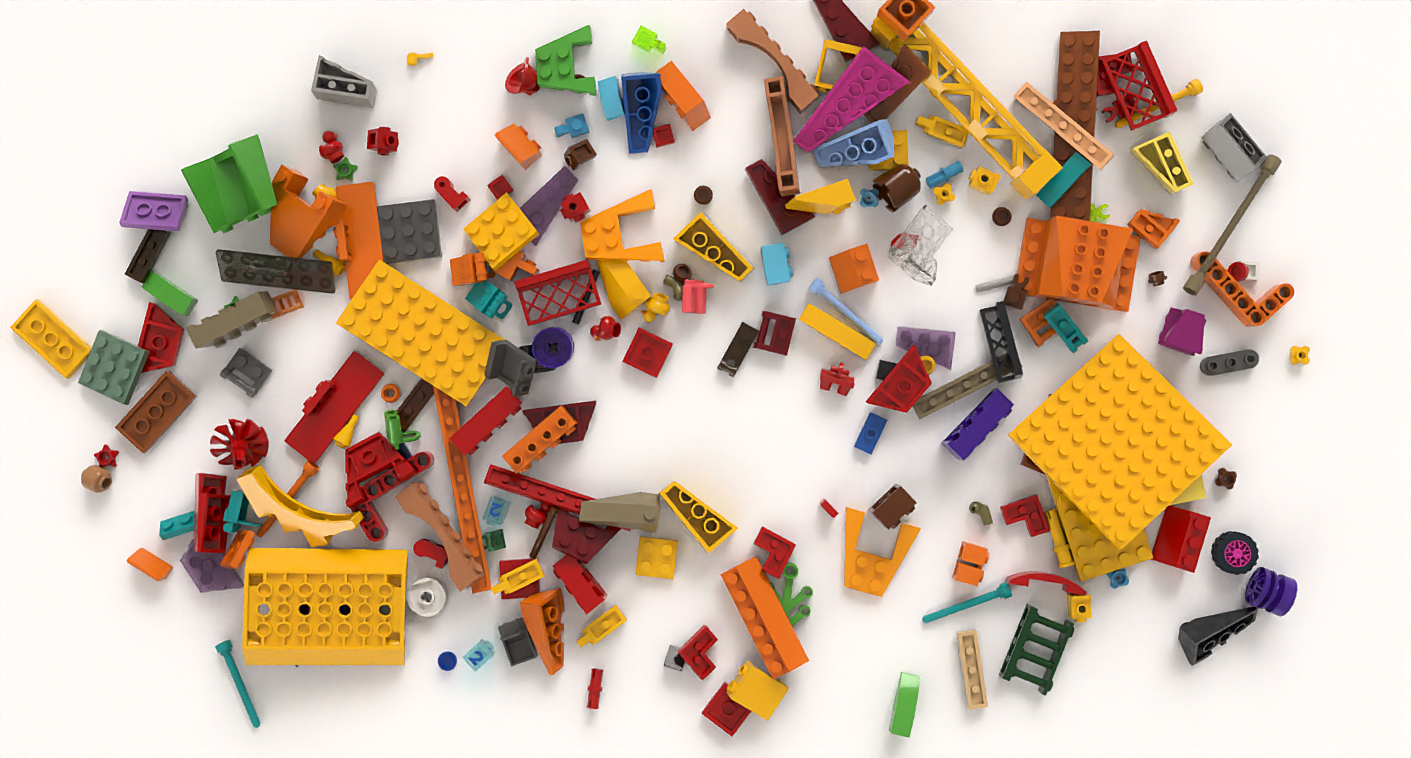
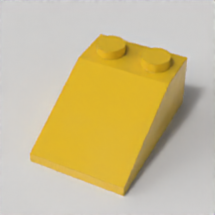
[785,179,856,215]

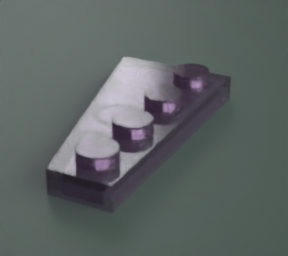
[520,166,579,246]

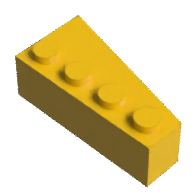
[673,212,755,282]
[658,481,738,553]

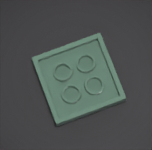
[78,330,150,405]

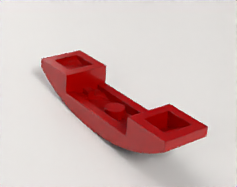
[1005,571,1086,595]

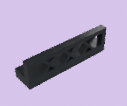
[979,301,1023,383]

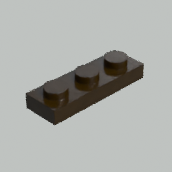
[125,229,170,284]

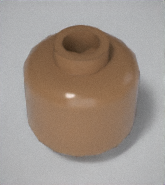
[81,465,112,493]

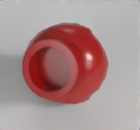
[319,131,344,164]
[590,316,621,341]
[524,502,551,529]

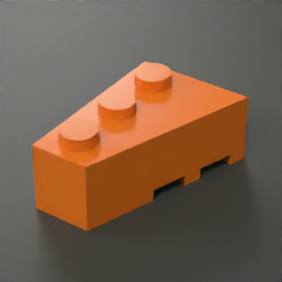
[655,60,711,131]

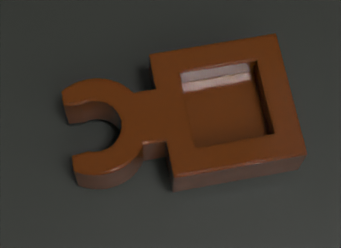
[1004,274,1029,310]

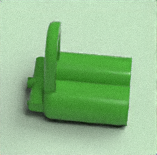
[384,410,421,450]

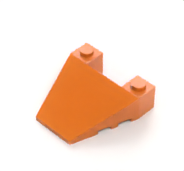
[270,164,347,263]

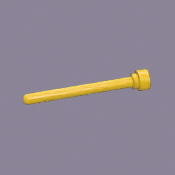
[1115,79,1203,128]

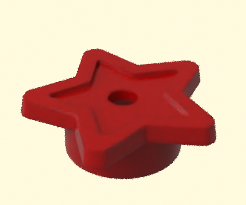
[94,444,119,468]

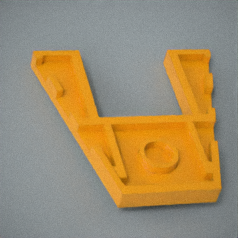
[580,189,665,263]
[844,507,921,597]

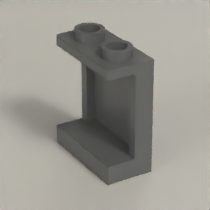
[484,340,537,397]

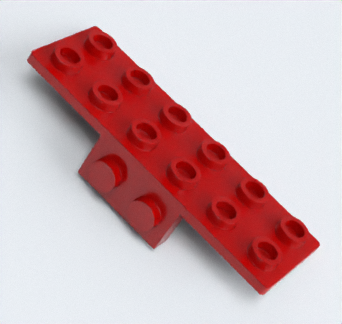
[284,351,384,464]

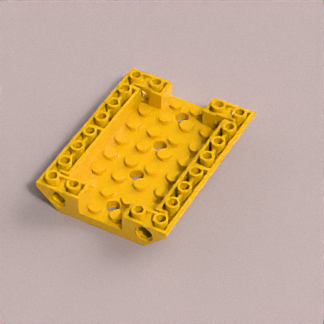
[242,548,408,665]

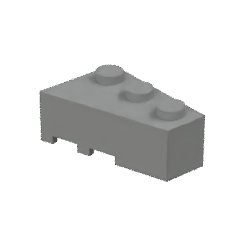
[311,55,377,108]

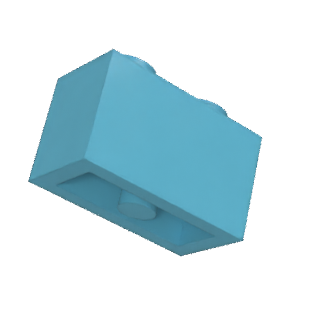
[760,243,793,286]

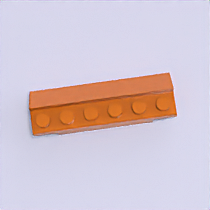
[720,556,810,680]

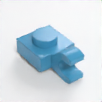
[554,113,590,138]

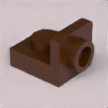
[564,139,597,171]

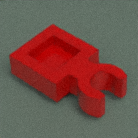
[1101,95,1138,123]

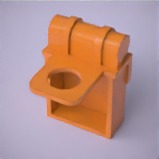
[450,253,495,286]

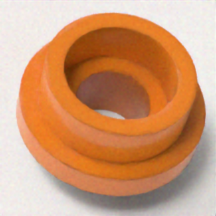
[381,384,401,403]

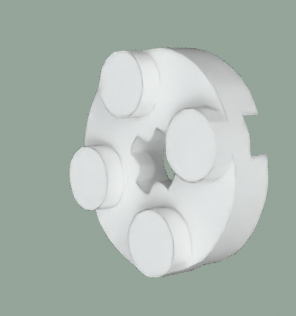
[407,577,447,617]

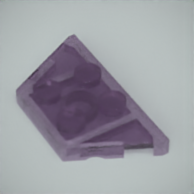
[180,539,244,593]

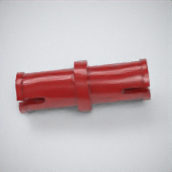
[586,668,604,709]

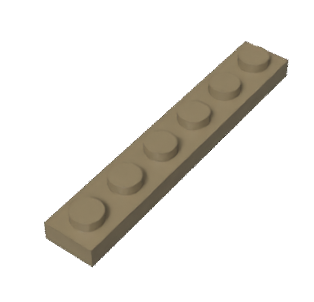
[913,353,1023,419]

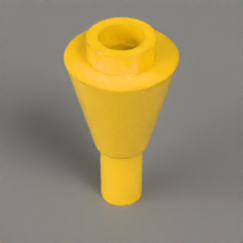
[312,249,346,277]
[333,414,360,449]

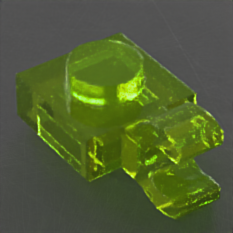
[632,25,667,54]

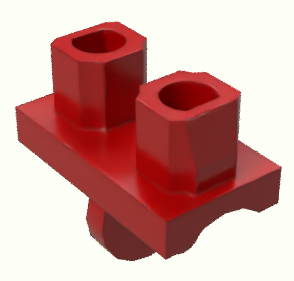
[820,362,855,396]

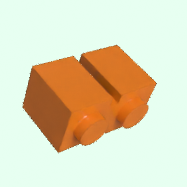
[952,541,989,586]

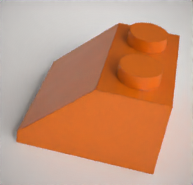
[494,123,542,170]
[829,244,879,294]

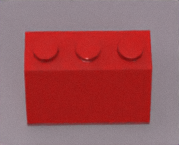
[1151,505,1211,573]

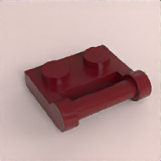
[753,311,796,356]

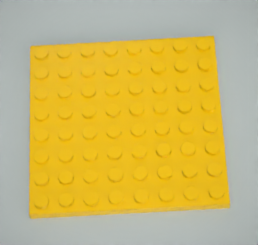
[1008,334,1232,550]

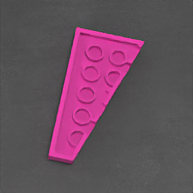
[793,46,910,152]

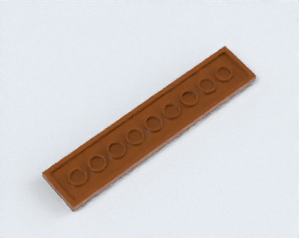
[1050,30,1100,221]

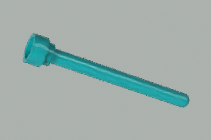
[922,582,1012,623]
[215,640,260,728]

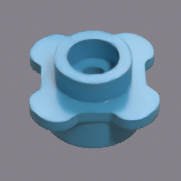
[860,188,879,207]
[1107,568,1129,589]

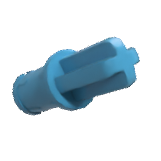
[925,161,964,188]

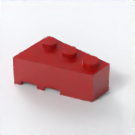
[552,555,608,615]

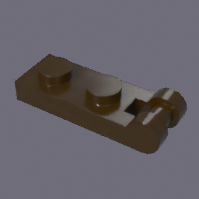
[717,322,759,378]

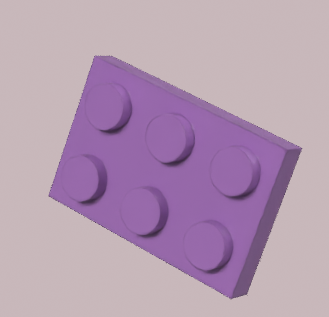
[119,191,188,231]

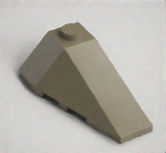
[579,492,660,532]

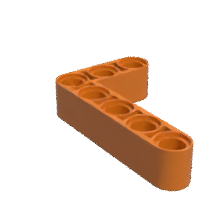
[1190,251,1295,327]

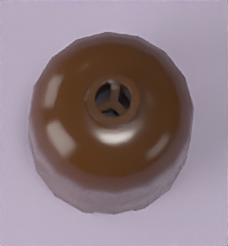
[872,164,921,213]

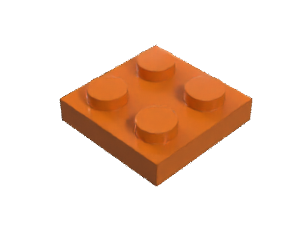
[220,530,256,569]

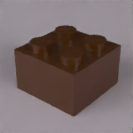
[868,483,917,530]

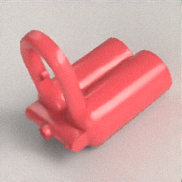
[682,278,714,314]

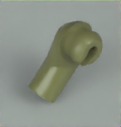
[663,275,683,301]
[969,501,993,525]

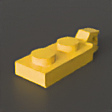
[915,115,969,148]
[491,558,545,595]
[576,604,627,647]

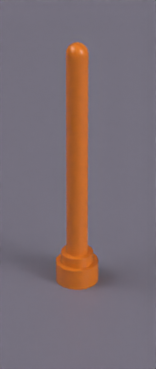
[256,460,320,538]

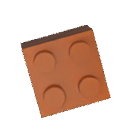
[876,0,935,42]

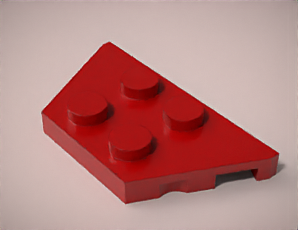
[138,302,184,373]
[865,345,932,413]

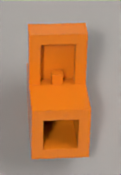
[493,251,540,282]

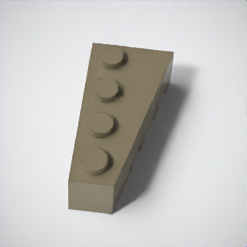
[185,291,278,348]

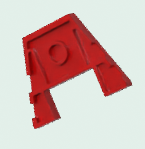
[345,432,416,508]

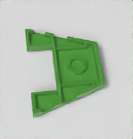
[535,25,597,96]

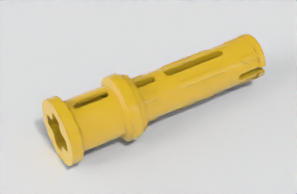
[1044,508,1076,568]

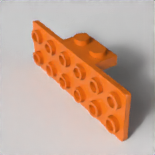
[333,182,384,299]

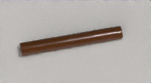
[529,506,558,558]

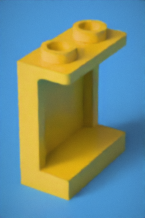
[726,660,789,721]

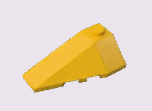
[596,259,652,320]

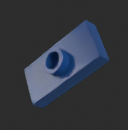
[853,412,888,455]

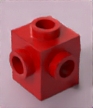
[367,127,399,156]
[560,192,591,223]

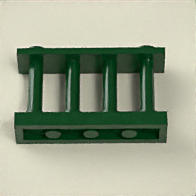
[999,604,1074,696]

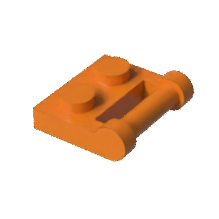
[1019,298,1056,348]

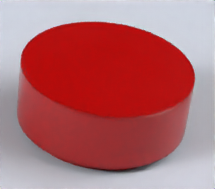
[1227,262,1249,282]

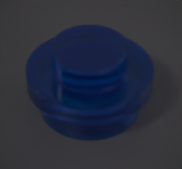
[438,651,457,671]

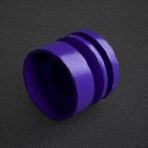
[532,327,574,368]
[1245,567,1298,617]

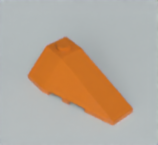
[520,588,564,675]

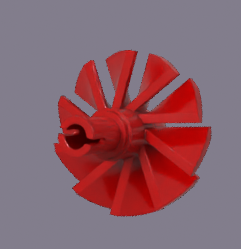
[210,419,269,470]

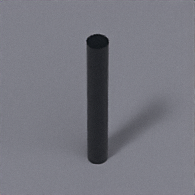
[572,269,600,325]

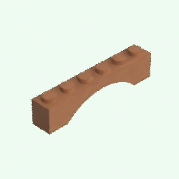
[726,9,819,114]
[764,76,800,197]
[395,481,485,592]

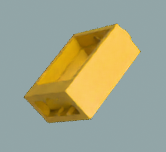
[814,39,862,93]

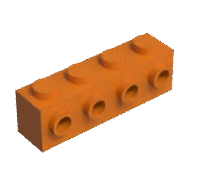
[502,405,577,474]

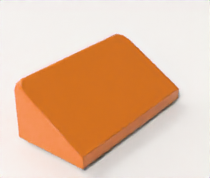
[126,548,173,581]

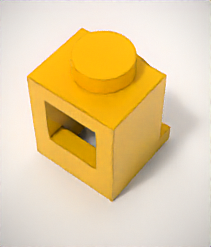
[968,166,1001,195]
[1067,593,1092,623]

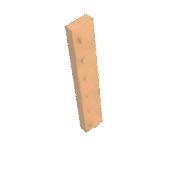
[1013,82,1115,170]

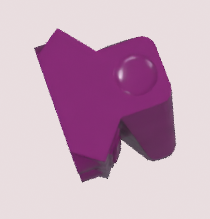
[1158,307,1207,356]

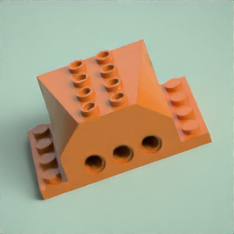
[1017,216,1141,312]

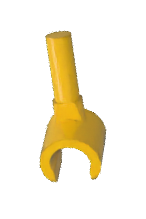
[407,52,434,66]

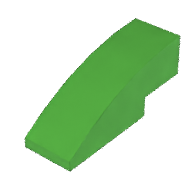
[142,271,198,316]
[889,672,920,738]

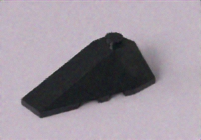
[1178,607,1257,666]

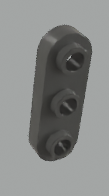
[1200,349,1259,376]

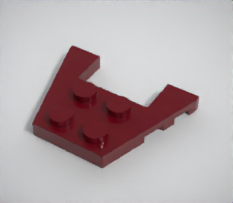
[552,508,621,564]

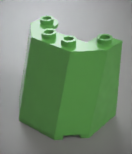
[181,134,277,234]

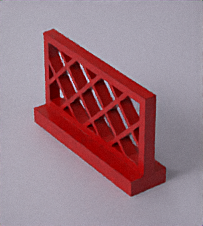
[1101,40,1178,131]
[514,259,602,326]

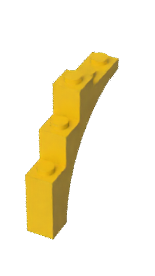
[236,465,364,548]

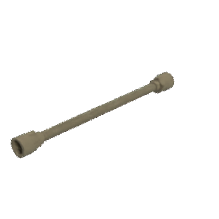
[1183,154,1282,296]

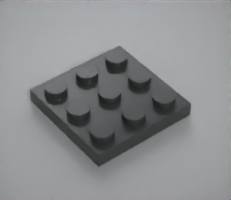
[377,199,442,264]

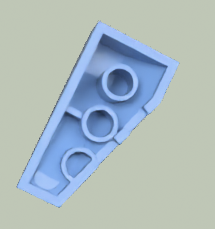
[813,119,894,167]

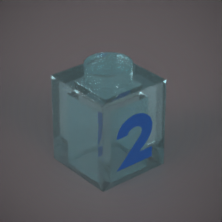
[482,496,511,527]
[462,639,495,672]

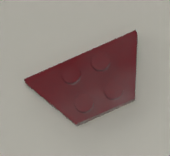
[522,400,597,444]

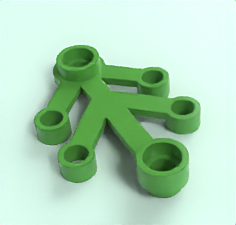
[770,563,813,627]

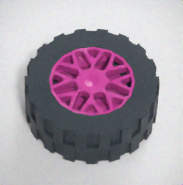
[1211,531,1259,575]

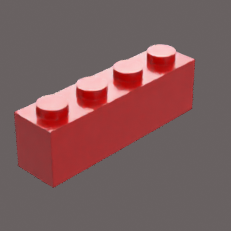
[449,386,522,456]

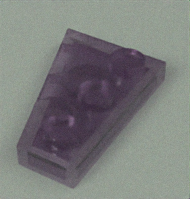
[895,326,956,370]

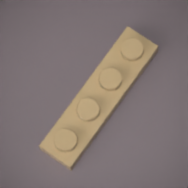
[956,629,988,710]

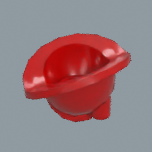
[505,57,540,96]

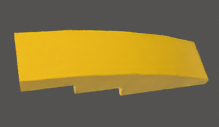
[798,303,876,360]

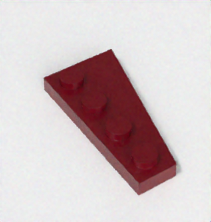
[744,159,816,235]

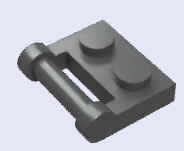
[220,348,273,398]

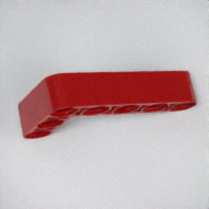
[350,451,435,542]

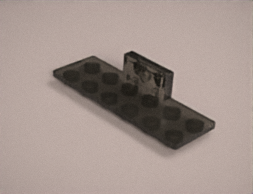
[215,249,336,294]

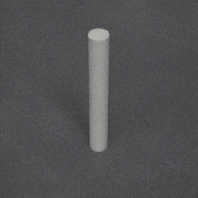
[975,276,1014,293]

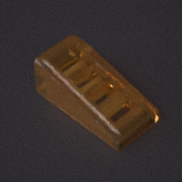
[267,289,304,322]

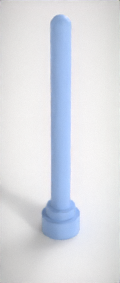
[808,277,883,344]

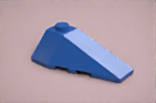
[621,72,662,154]

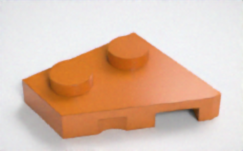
[1127,209,1180,249]

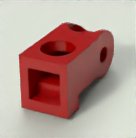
[434,176,471,212]
[413,539,448,569]

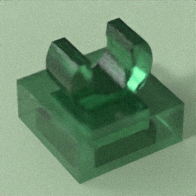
[482,529,506,552]

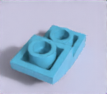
[598,76,625,121]

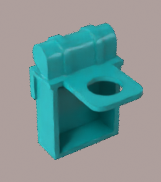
[465,281,512,319]
[223,490,262,533]

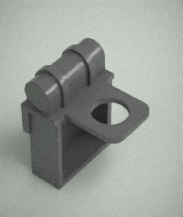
[498,618,538,667]

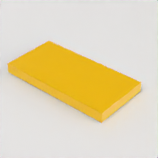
[10,299,91,379]

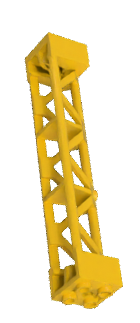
[870,17,1063,200]

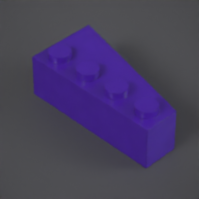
[941,388,1014,461]

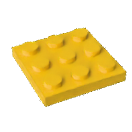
[463,192,539,271]

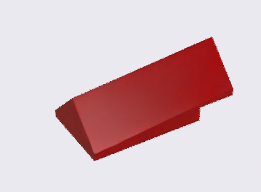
[194,473,231,553]

